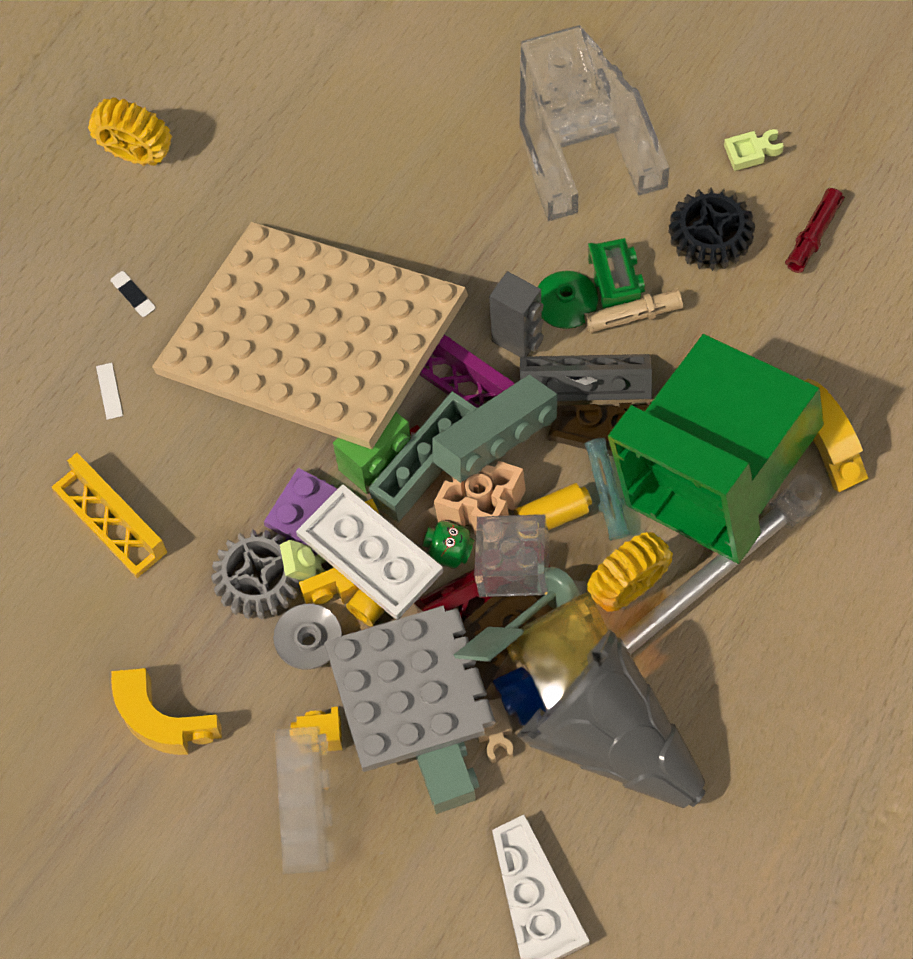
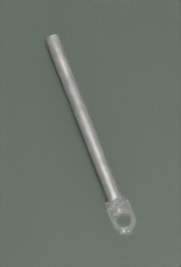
[619,474,822,655]

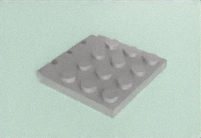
[324,606,496,772]

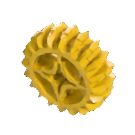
[88,97,172,166]
[587,532,673,612]

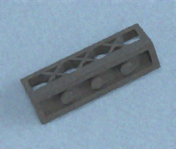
[520,354,652,401]

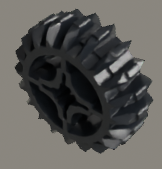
[668,187,755,271]

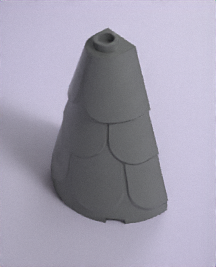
[517,629,706,808]

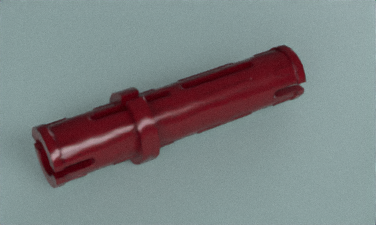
[785,188,845,273]

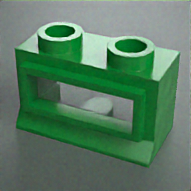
[588,238,645,310]

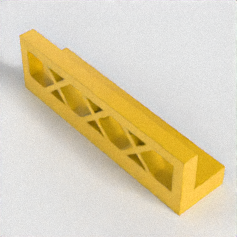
[51,453,167,578]

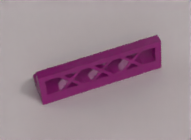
[419,334,515,408]

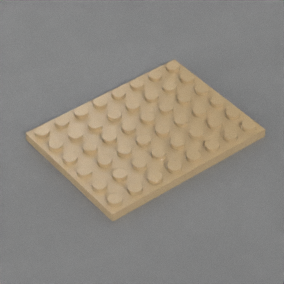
[152,222,468,449]

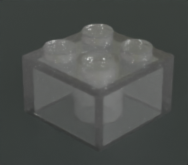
[475,514,549,597]

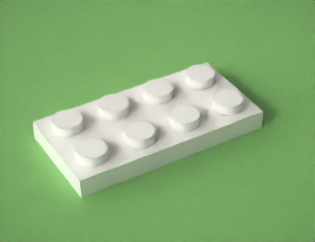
[296,484,443,620]

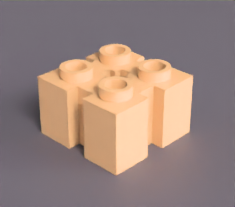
[434,461,526,543]

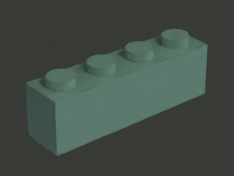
[432,375,557,483]
[369,391,477,523]
[416,742,480,814]

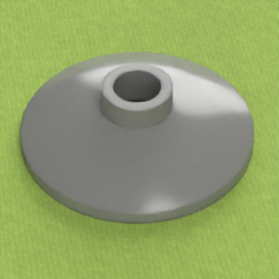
[273,604,342,670]

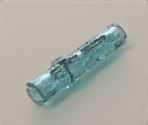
[585,438,630,541]

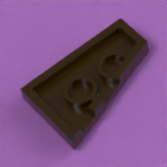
[548,402,651,456]
[454,576,537,691]

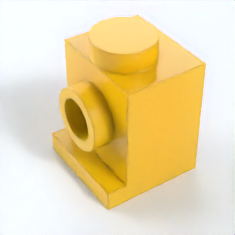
[291,707,343,754]

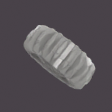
[211,529,301,619]

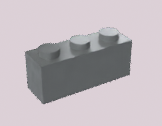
[489,271,544,357]

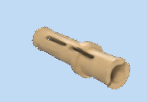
[584,288,683,334]

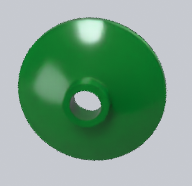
[538,271,598,329]

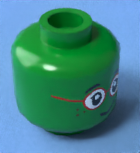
[422,520,474,569]

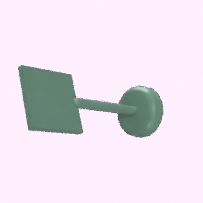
[454,567,580,661]

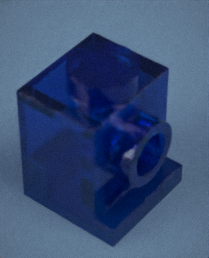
[492,666,546,726]

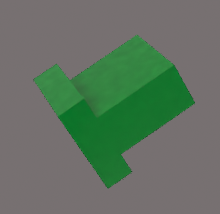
[608,334,824,564]

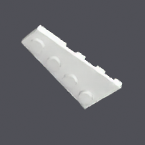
[492,815,590,959]

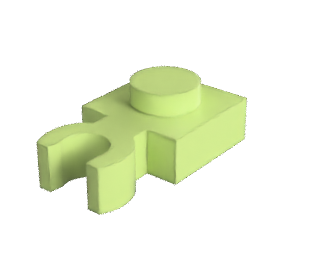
[724,129,784,171]
[280,540,326,581]

